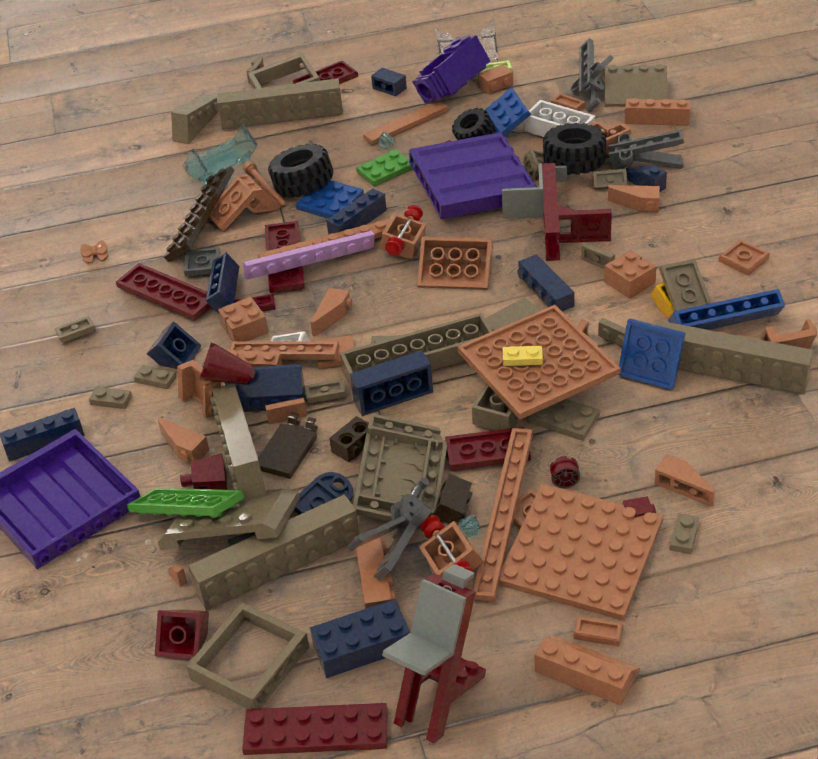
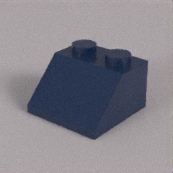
[147,322,201,369]

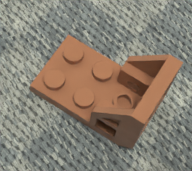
[209,174,281,231]

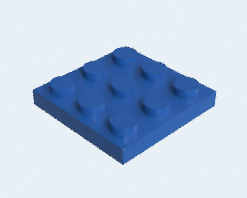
[485,87,531,137]
[296,180,364,219]
[619,318,686,390]

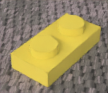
[503,346,543,366]

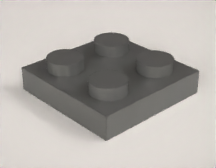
[184,247,221,277]

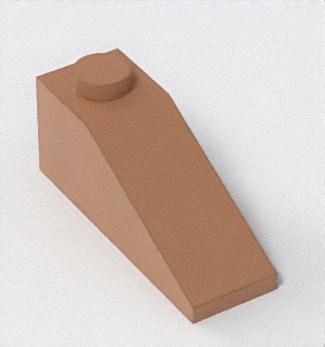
[608,185,660,212]
[310,288,352,336]
[158,417,209,463]
[655,454,715,507]

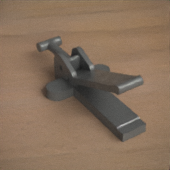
[570,38,613,112]
[603,130,684,170]
[348,478,432,581]

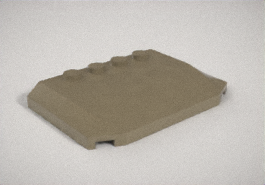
[352,413,447,528]
[158,489,300,550]

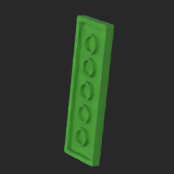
[127,488,244,518]

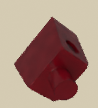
[180,453,228,490]

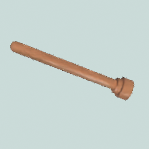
[243,161,286,207]

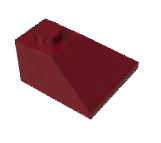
[155,610,209,659]

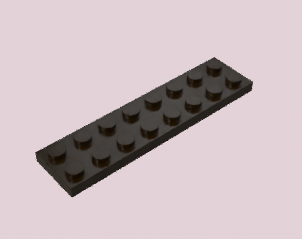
[164,165,235,262]

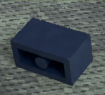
[371,68,407,96]

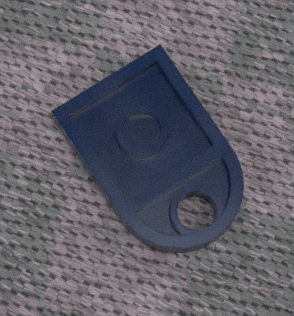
[294,472,353,515]

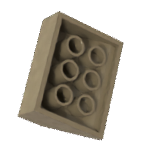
[605,64,667,107]

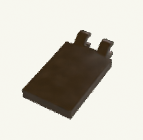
[258,412,318,479]

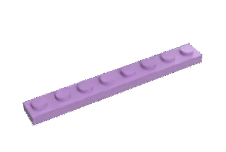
[244,231,375,280]

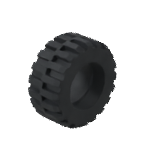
[543,123,606,175]
[268,144,334,198]

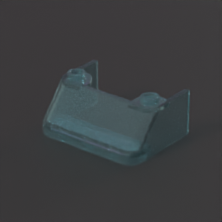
[183,124,258,183]

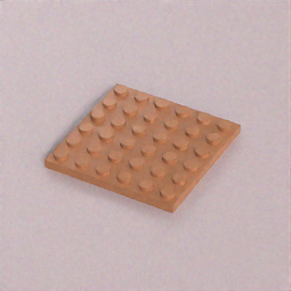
[457,305,621,419]
[499,483,663,621]

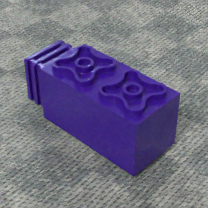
[412,35,490,103]

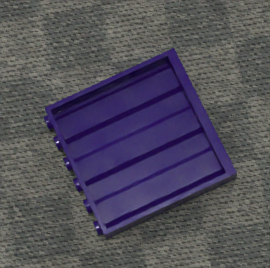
[409,132,537,219]
[0,429,141,569]

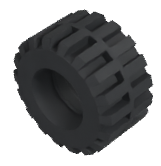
[452,108,496,140]

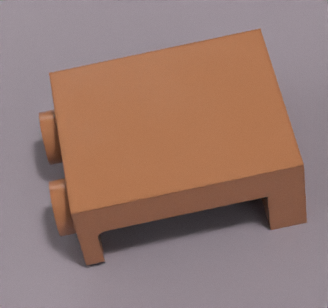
[760,319,817,349]
[177,360,221,418]

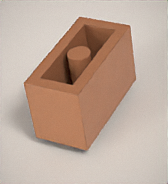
[478,64,513,94]

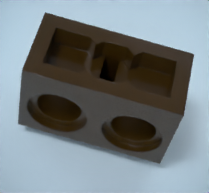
[329,416,369,462]

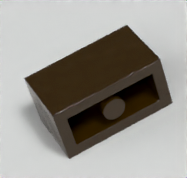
[433,473,473,524]

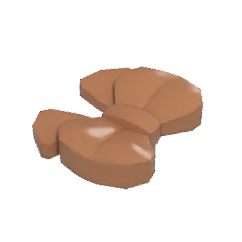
[80,240,108,263]

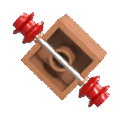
[380,205,426,260]
[419,515,484,583]

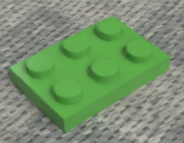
[356,150,412,187]

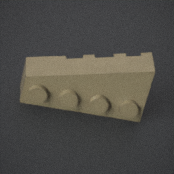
[171,94,219,144]

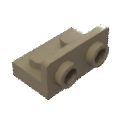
[523,149,545,180]

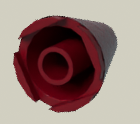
[199,342,255,384]

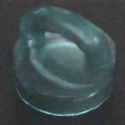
[379,132,395,149]
[458,515,480,538]

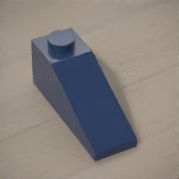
[625,165,667,192]

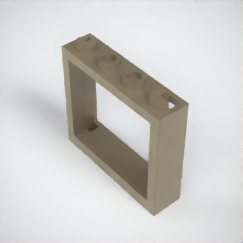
[248,53,320,89]
[186,602,309,709]

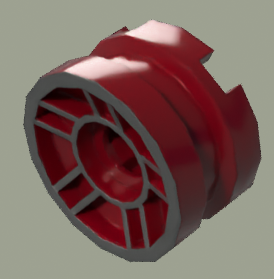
[550,456,580,488]

